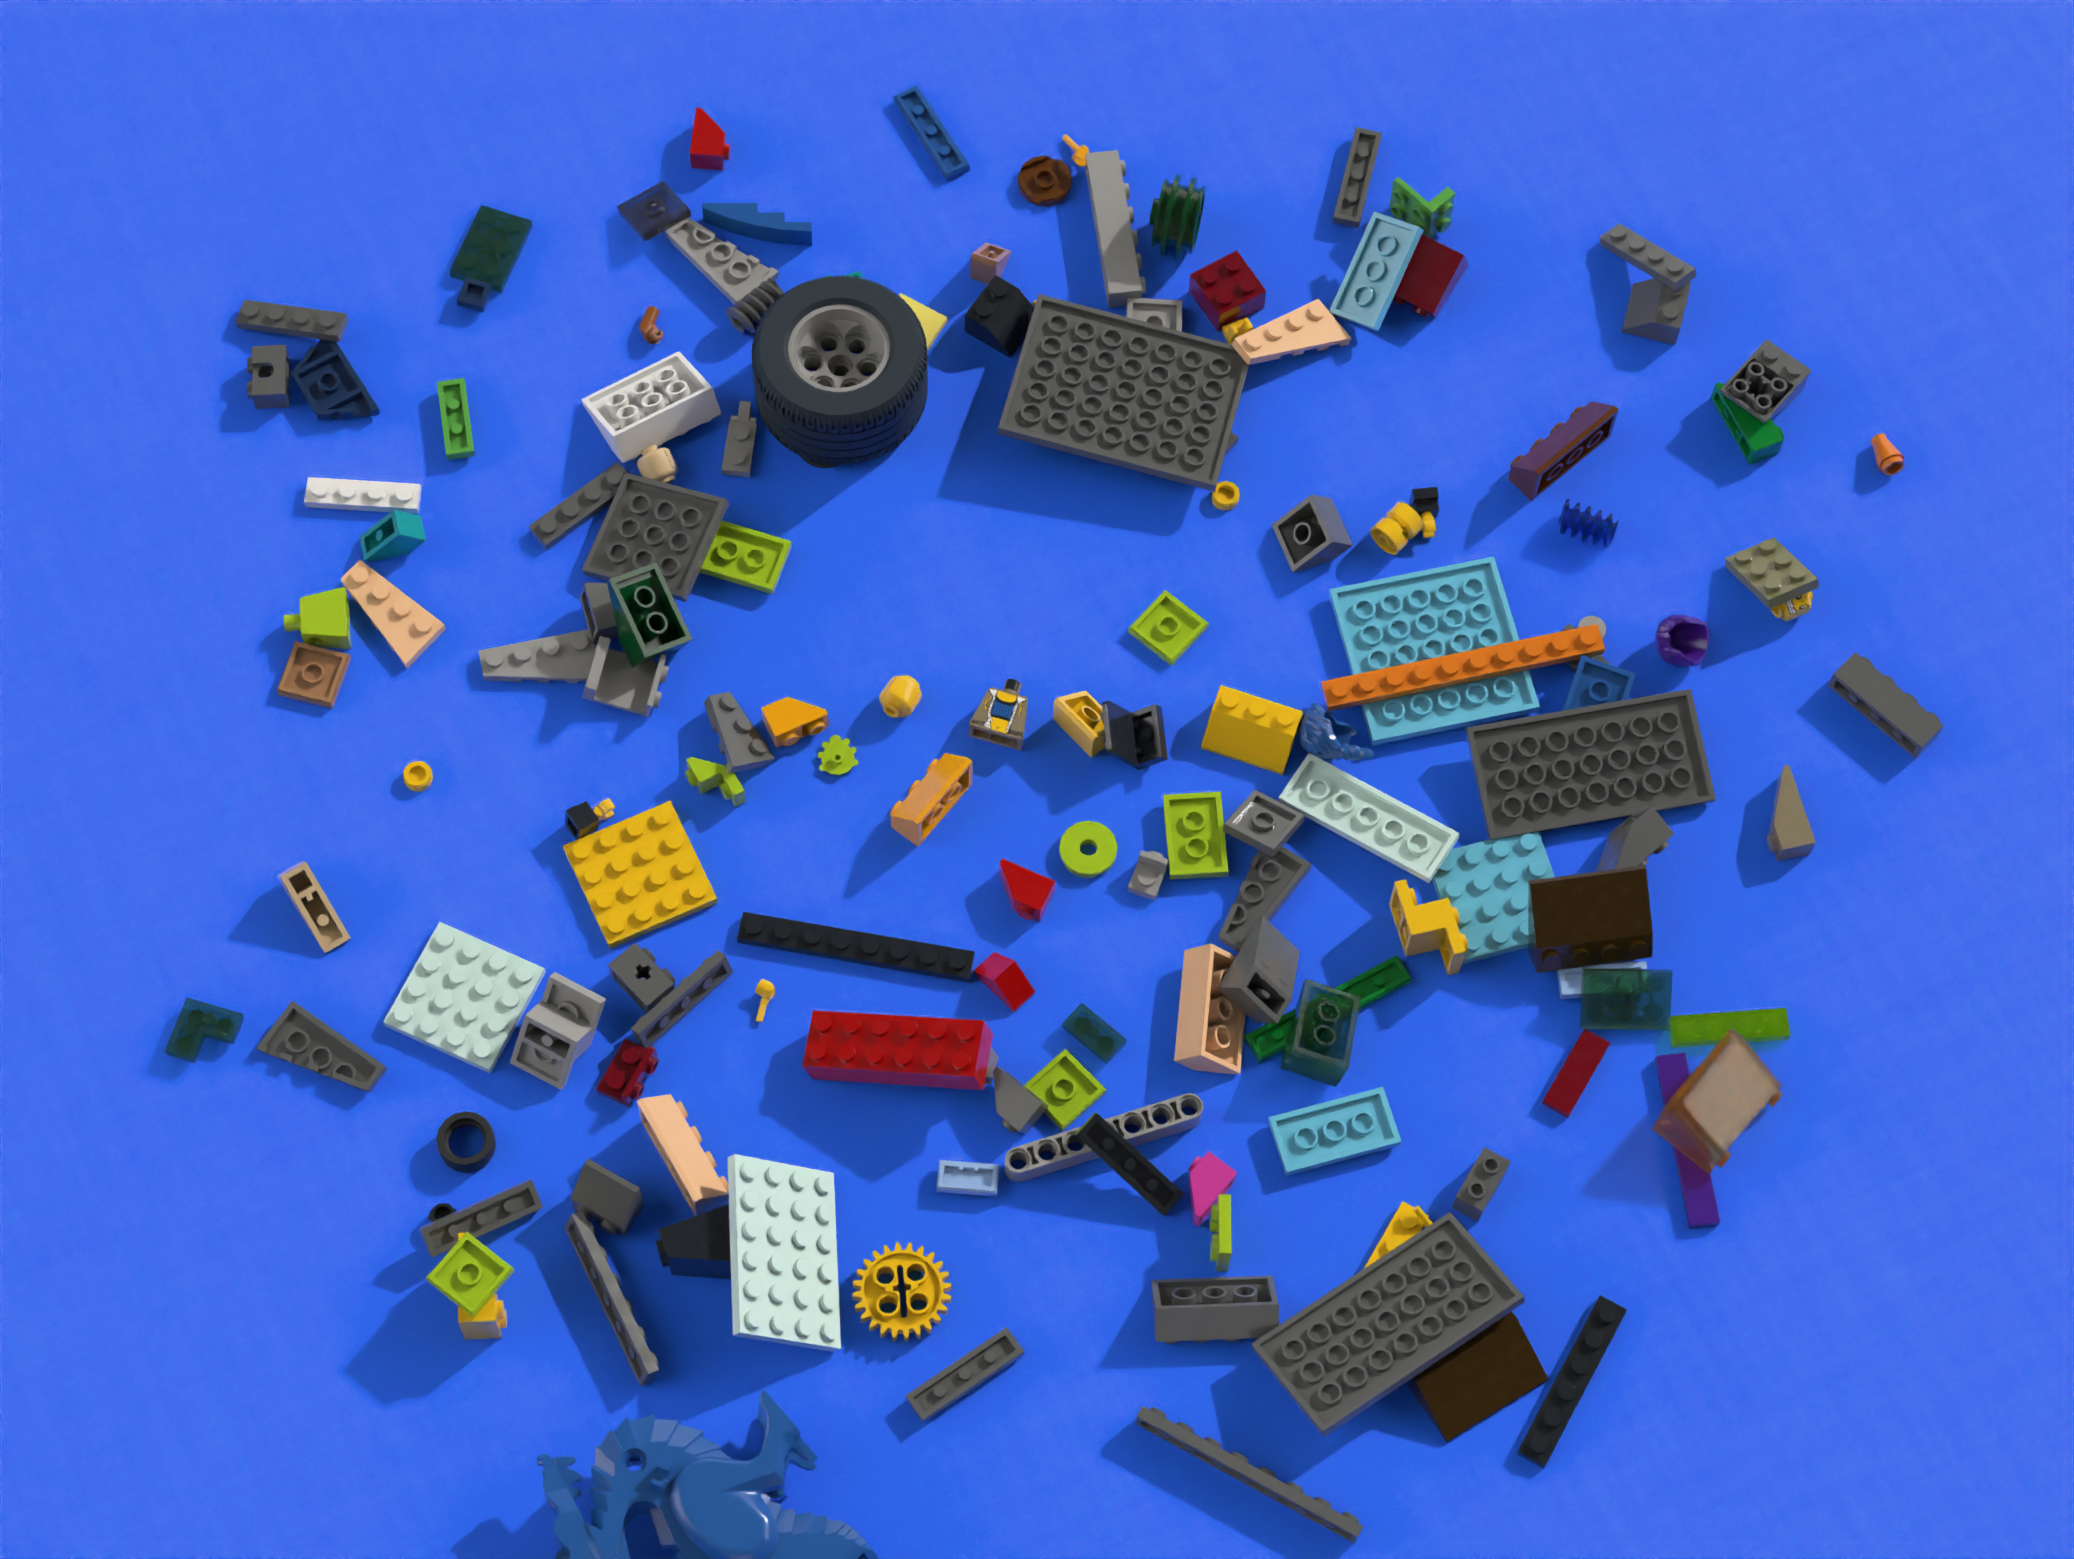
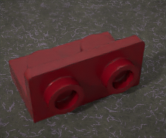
[596,1038,659,1108]

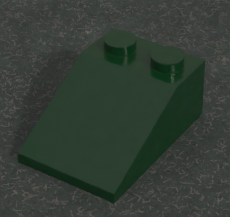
[607,562,693,668]

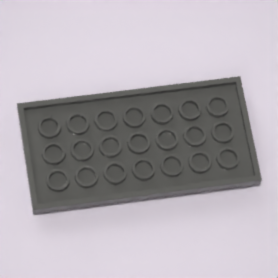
[1465,689,1716,840]
[1251,1212,1525,1437]

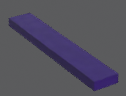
[1654,1052,1720,1229]

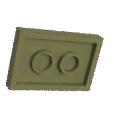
[1725,537,1819,609]

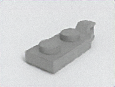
[721,401,757,478]

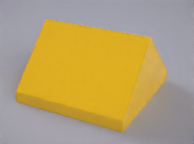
[1053,690,1105,758]

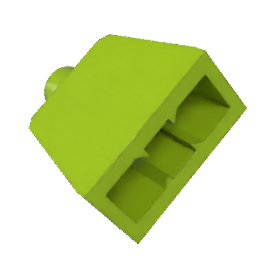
[284,587,351,649]

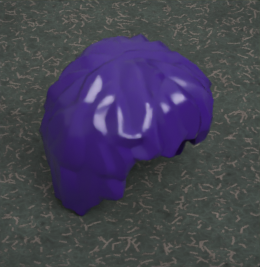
[1655,614,1710,667]

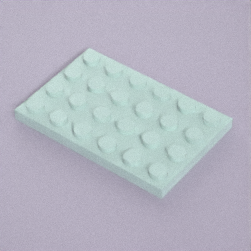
[728,1154,841,1352]

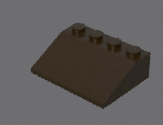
[1528,865,1653,973]
[1406,1311,1549,1443]

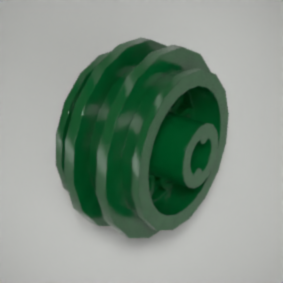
[1149,174,1206,259]

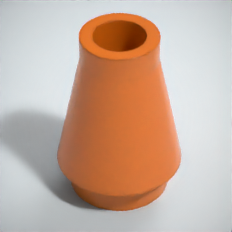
[1870,433,1905,476]

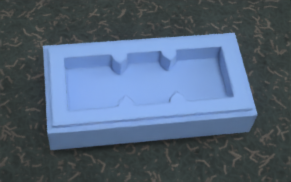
[936,1160,999,1197]

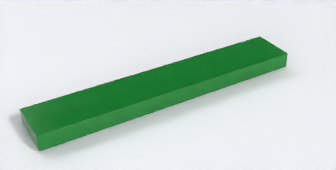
[1244,955,1412,1063]

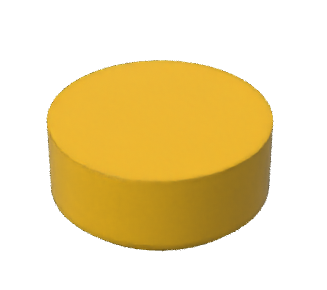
[1211,481,1240,511]
[403,761,433,792]

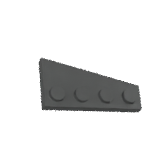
[1218,846,1312,953]
[256,1000,388,1093]

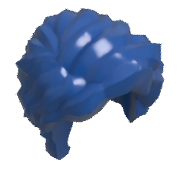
[1298,702,1375,761]

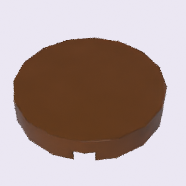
[1018,155,1072,207]

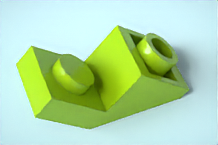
[685,757,746,807]

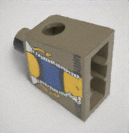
[969,679,1028,751]

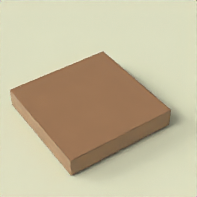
[277,641,351,709]

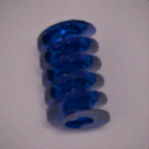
[1558,498,1621,549]

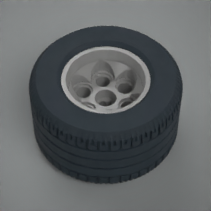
[752,275,928,465]

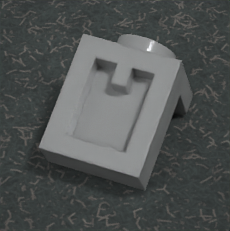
[1128,850,1168,901]

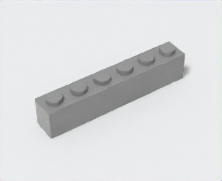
[1085,150,1146,308]

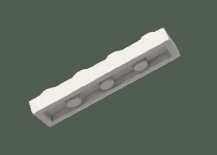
[304,477,422,514]

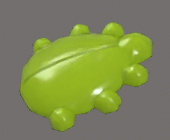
[817,735,859,775]

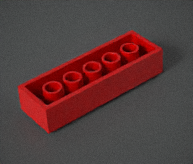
[802,1010,993,1090]

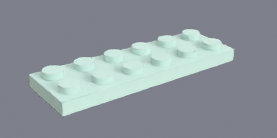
[1279,753,1459,883]

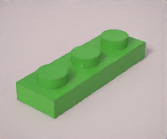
[437,378,475,460]

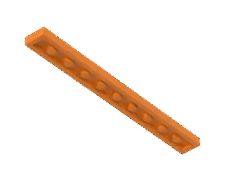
[1321,624,1605,712]

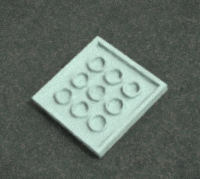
[383,921,546,1074]

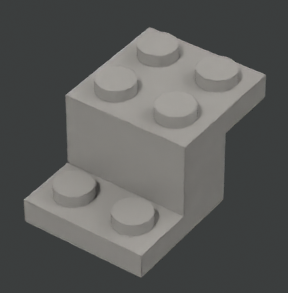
[510,972,606,1090]

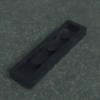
[1075,1112,1184,1216]

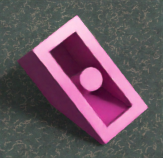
[1188,1151,1237,1227]

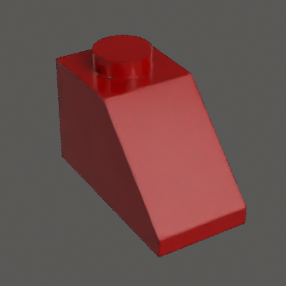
[690,107,731,171]
[999,858,1055,922]

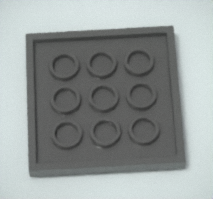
[582,472,729,602]

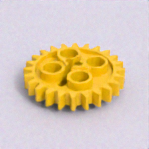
[852,1242,952,1342]

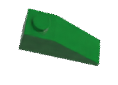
[1710,382,1784,465]

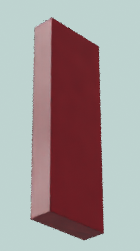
[1542,1028,1610,1118]

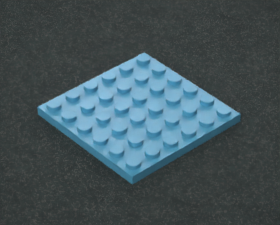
[1329,556,1540,745]

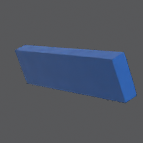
[893,85,970,182]

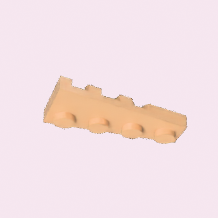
[1232,299,1351,365]
[341,560,446,669]

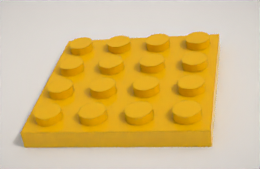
[563,801,718,949]

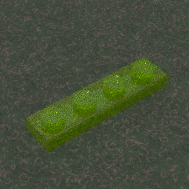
[1667,1008,1791,1048]

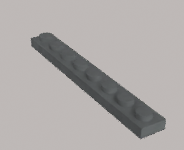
[1136,1406,1363,1544]

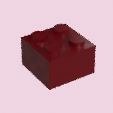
[1189,250,1266,332]

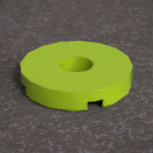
[1059,821,1118,878]

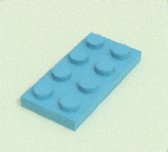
[1329,211,1424,331]
[1268,1087,1402,1176]

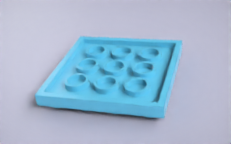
[1432,832,1555,964]

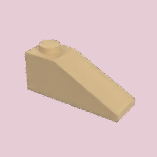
[277,861,351,953]

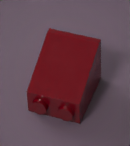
[1392,234,1469,319]

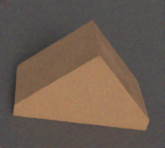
[970,242,1012,284]

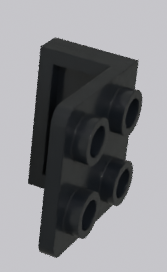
[1101,700,1168,770]

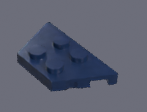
[291,339,380,420]

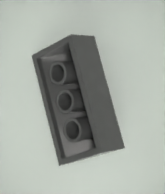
[1151,1275,1279,1344]

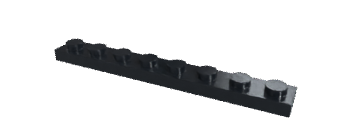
[737,912,975,983]

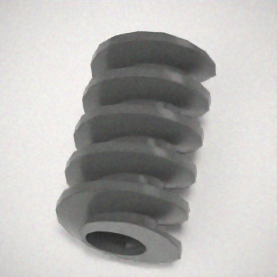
[726,278,784,334]

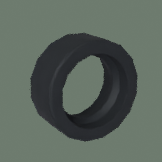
[436,1111,496,1173]

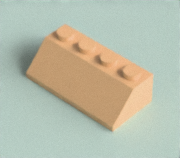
[1174,944,1246,1075]
[637,1094,729,1216]

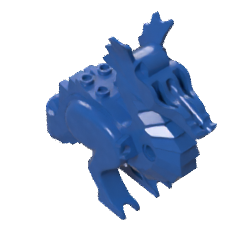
[536,1390,879,1559]

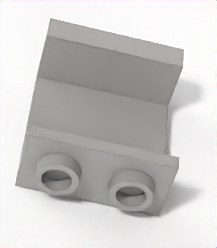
[582,636,669,717]

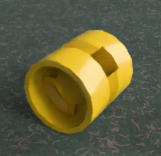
[1370,502,1424,555]

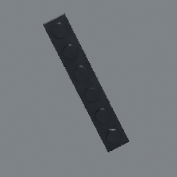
[1516,1295,1627,1469]

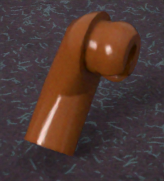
[639,306,663,344]

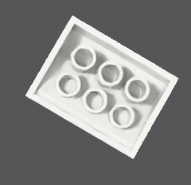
[581,351,722,463]

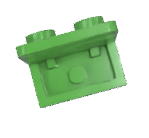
[1389,177,1456,238]

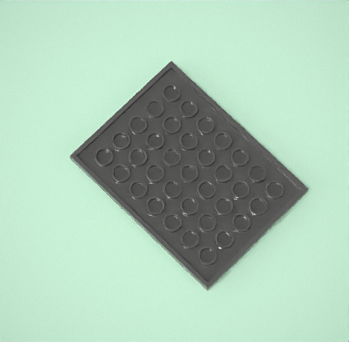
[997,294,1249,492]

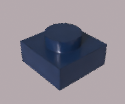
[457,277,493,313]

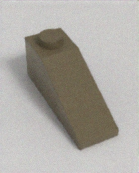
[1767,765,1816,861]

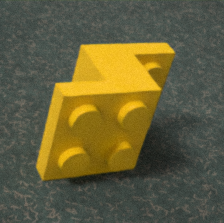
[1389,879,1468,975]

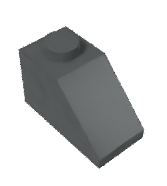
[993,1066,1048,1134]

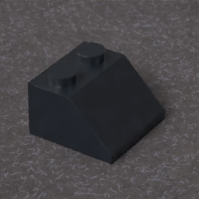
[964,275,1034,358]

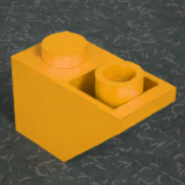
[761,697,829,748]

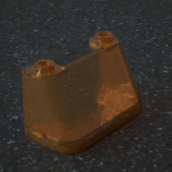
[1652,1028,1784,1174]

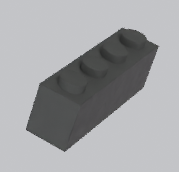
[1828,652,1944,759]

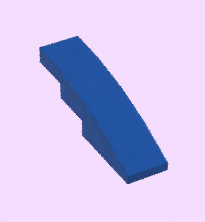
[702,203,812,246]

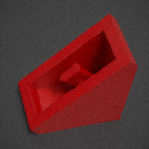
[973,952,1035,1013]

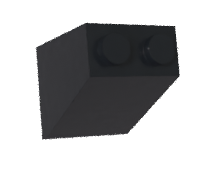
[655,1205,731,1279]

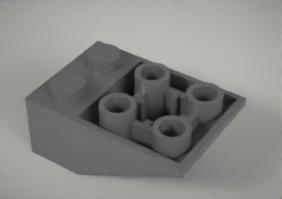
[1719,339,1812,423]
[1596,806,1674,872]
[1218,916,1300,1024]

